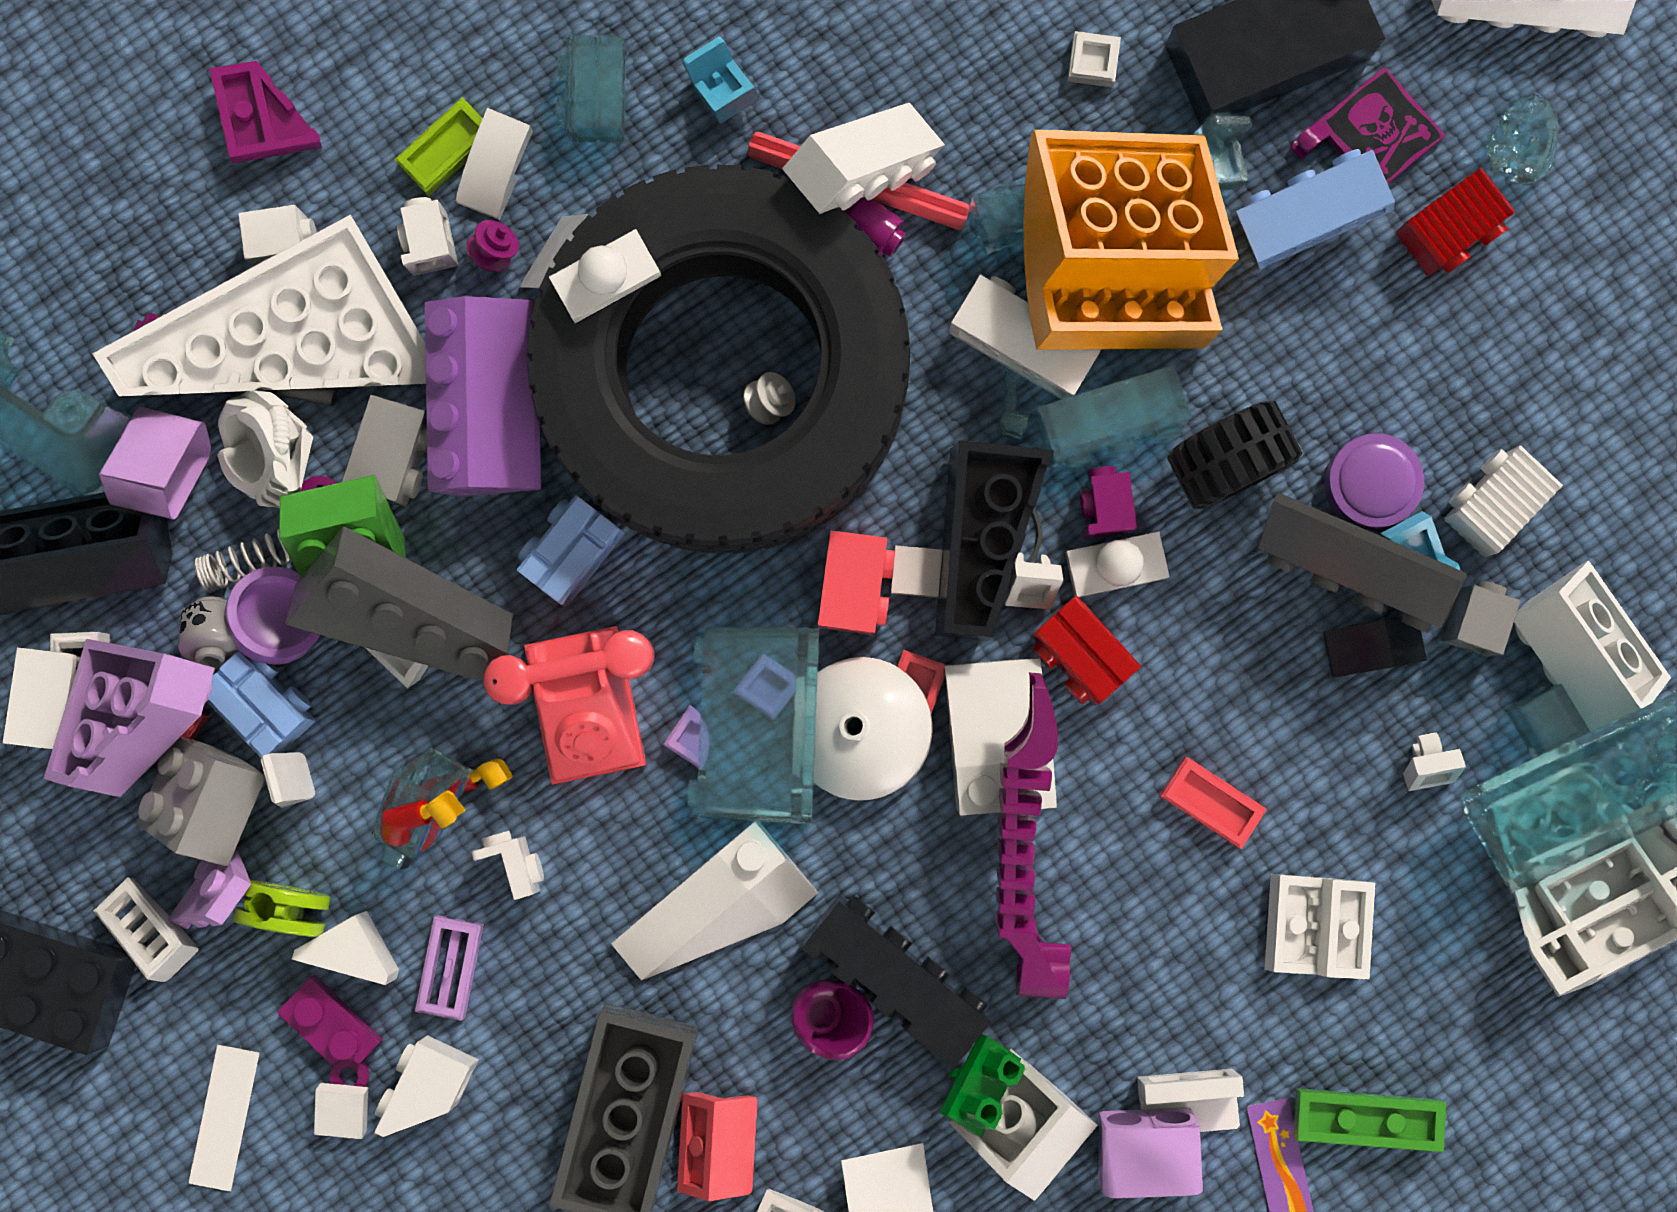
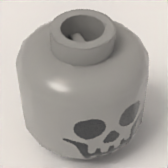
[178,596,239,670]

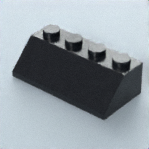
[0,492,172,615]

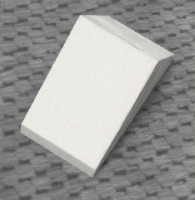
[292,911,399,985]

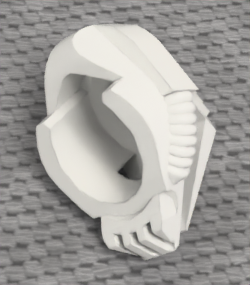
[218,391,313,509]

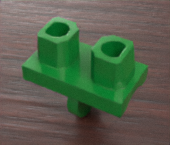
[939,1034,1025,1138]

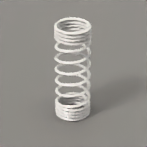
[194,529,292,593]

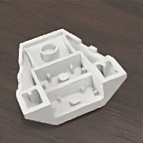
[1490,761,1677,997]

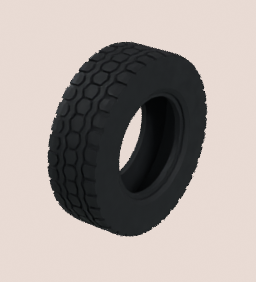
[527,164,910,554]

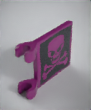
[1290,67,1446,184]

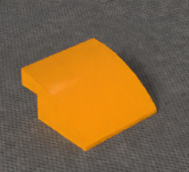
[1023,130,1239,350]

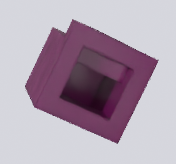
[1080,466,1137,539]

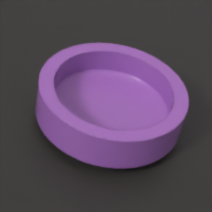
[1324,433,1425,530]
[225,567,320,664]

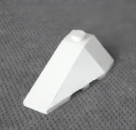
[611,819,818,981]

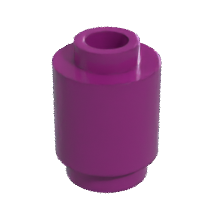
[843,197,907,257]

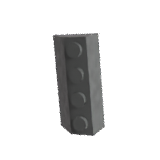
[1258,492,1467,633]

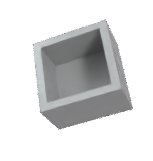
[136,736,265,867]

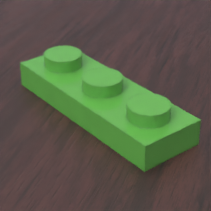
[1293,1088,1446,1152]

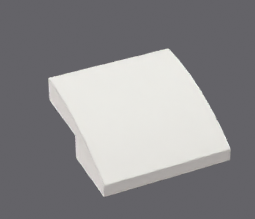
[1264,874,1375,979]

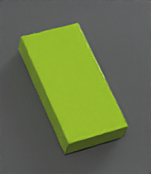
[394,97,483,197]

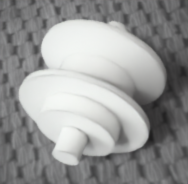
[744,372,795,425]

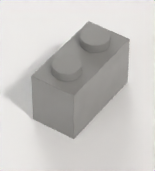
[342,395,427,508]

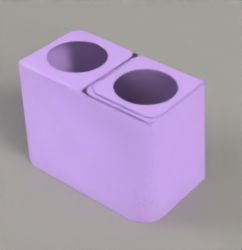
[99,406,211,519]
[1098,1108,1203,1198]

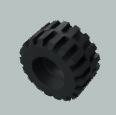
[1167,401,1303,509]

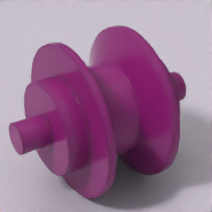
[466,220,519,272]

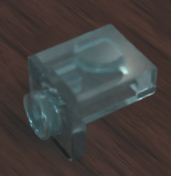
[1192,112,1252,190]

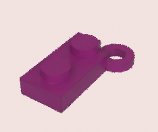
[277,975,383,1087]

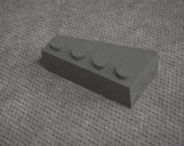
[285,526,513,681]

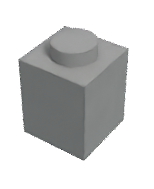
[1443,581,1521,657]

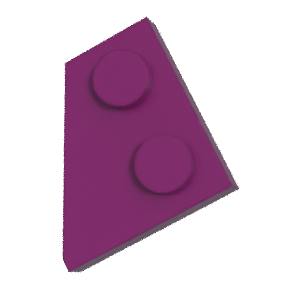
[209,61,322,164]

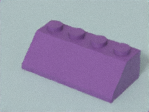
[425,296,541,497]

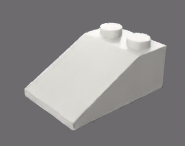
[945,658,1057,816]

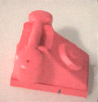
[483,626,654,785]

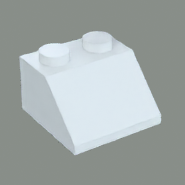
[949,1049,1098,1201]

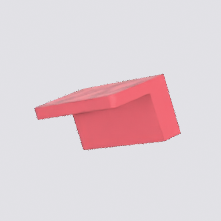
[677,1092,758,1201]

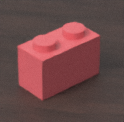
[818,530,895,636]

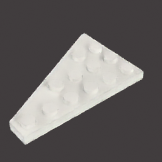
[92,215,426,396]

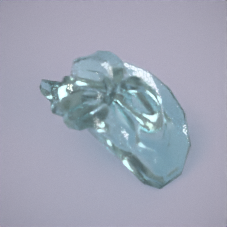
[1486,94,1558,185]

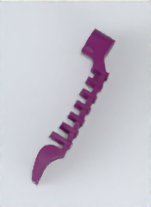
[995,672,1071,999]

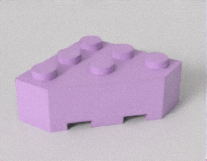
[43,639,215,797]

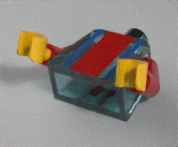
[371,748,513,869]

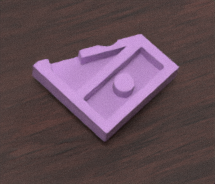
[168,850,251,929]

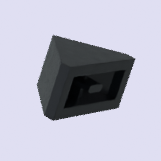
[1323,617,1427,678]

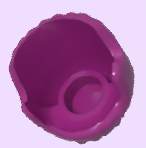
[791,979,874,1061]

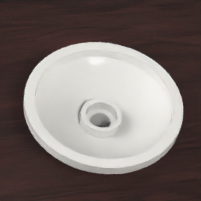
[791,657,933,800]

